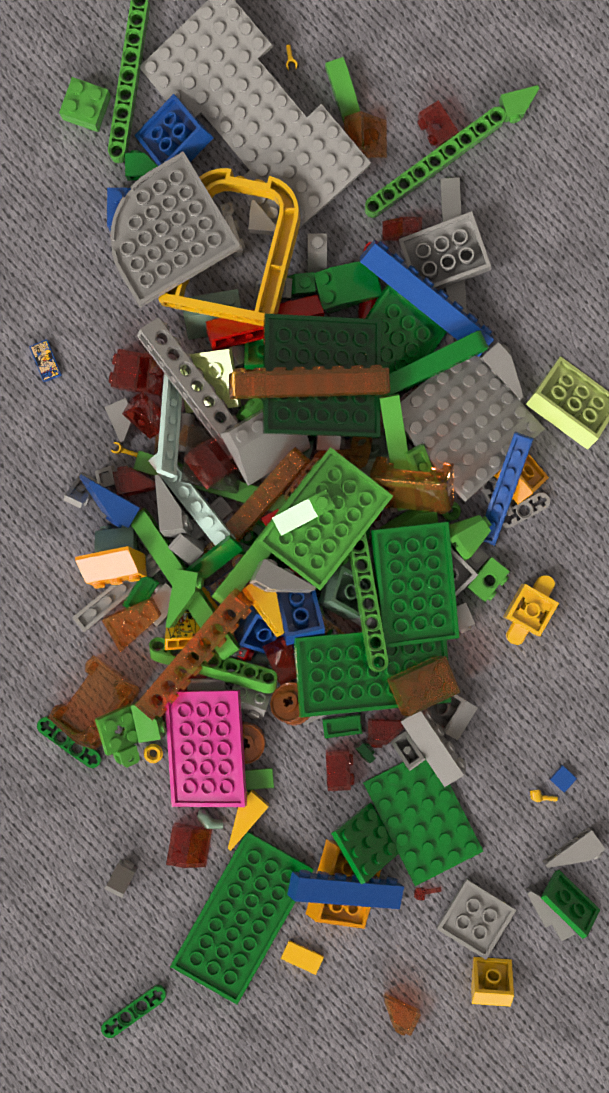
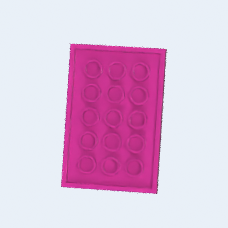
[164,690,247,807]

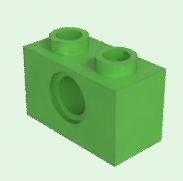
[466,557,510,602]

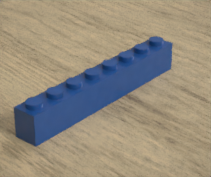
[359,239,494,357]

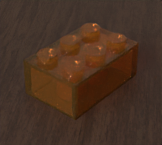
[387,656,461,717]

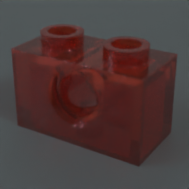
[417,100,459,148]

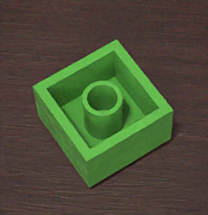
[59,77,111,132]

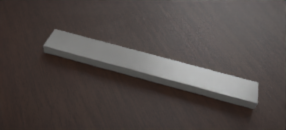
[440,177,467,314]

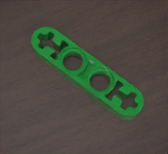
[37,717,102,768]
[101,985,166,1038]

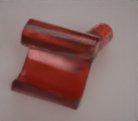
[414,887,441,901]

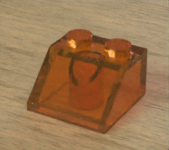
[344,111,387,158]

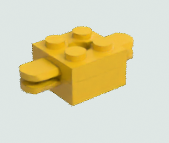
[503,576,559,645]

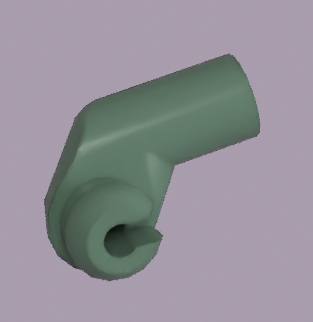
[247,652,276,666]
[197,809,223,829]

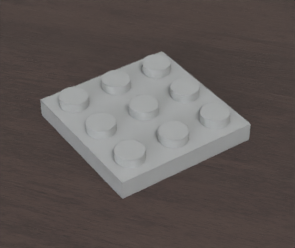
[436,878,516,959]

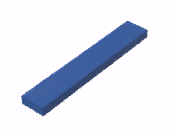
[483,431,534,546]

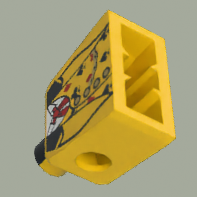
[165,611,202,650]

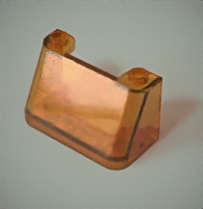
[370,456,454,514]
[48,655,139,749]

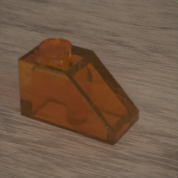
[383,993,421,1036]

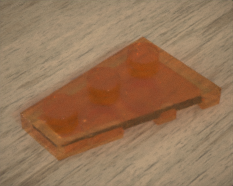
[102,597,161,652]

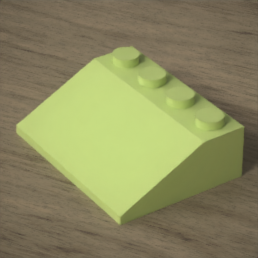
[526,356,609,450]

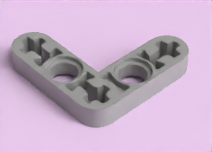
[481,477,550,528]

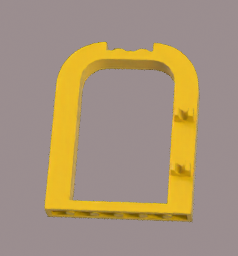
[158,168,300,327]

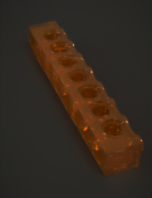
[135,588,253,721]

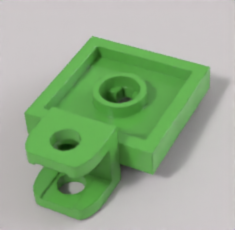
[95,704,140,768]

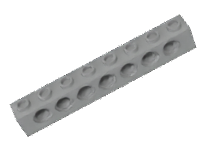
[137,317,239,460]

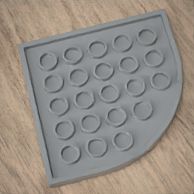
[110,152,241,308]

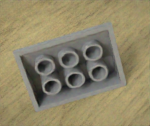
[399,211,492,290]
[220,409,311,486]

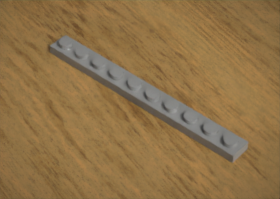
[72,496,233,632]

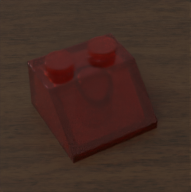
[184,438,237,490]
[112,466,156,498]
[166,823,212,868]

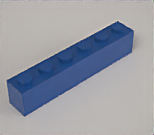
[287,870,404,909]

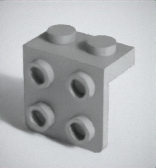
[232,675,272,720]

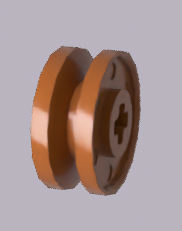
[270,682,309,726]
[242,722,266,764]

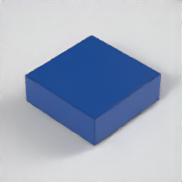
[549,765,577,793]

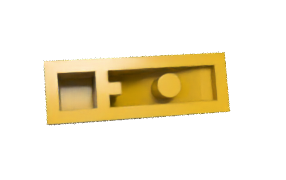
[242,584,284,637]
[228,790,269,851]

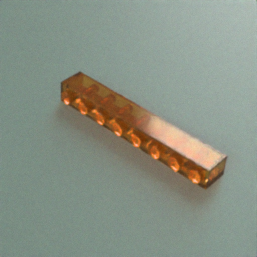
[228,365,390,399]

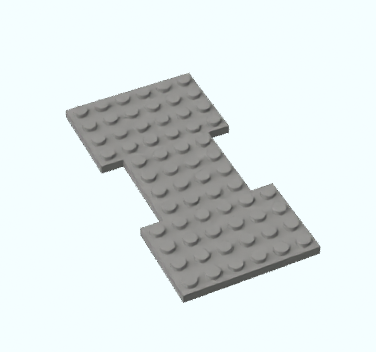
[140,0,372,231]

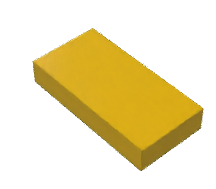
[281,940,324,975]

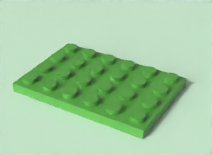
[257,447,393,590]

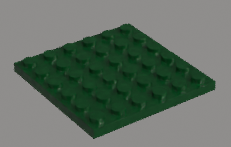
[263,313,381,438]

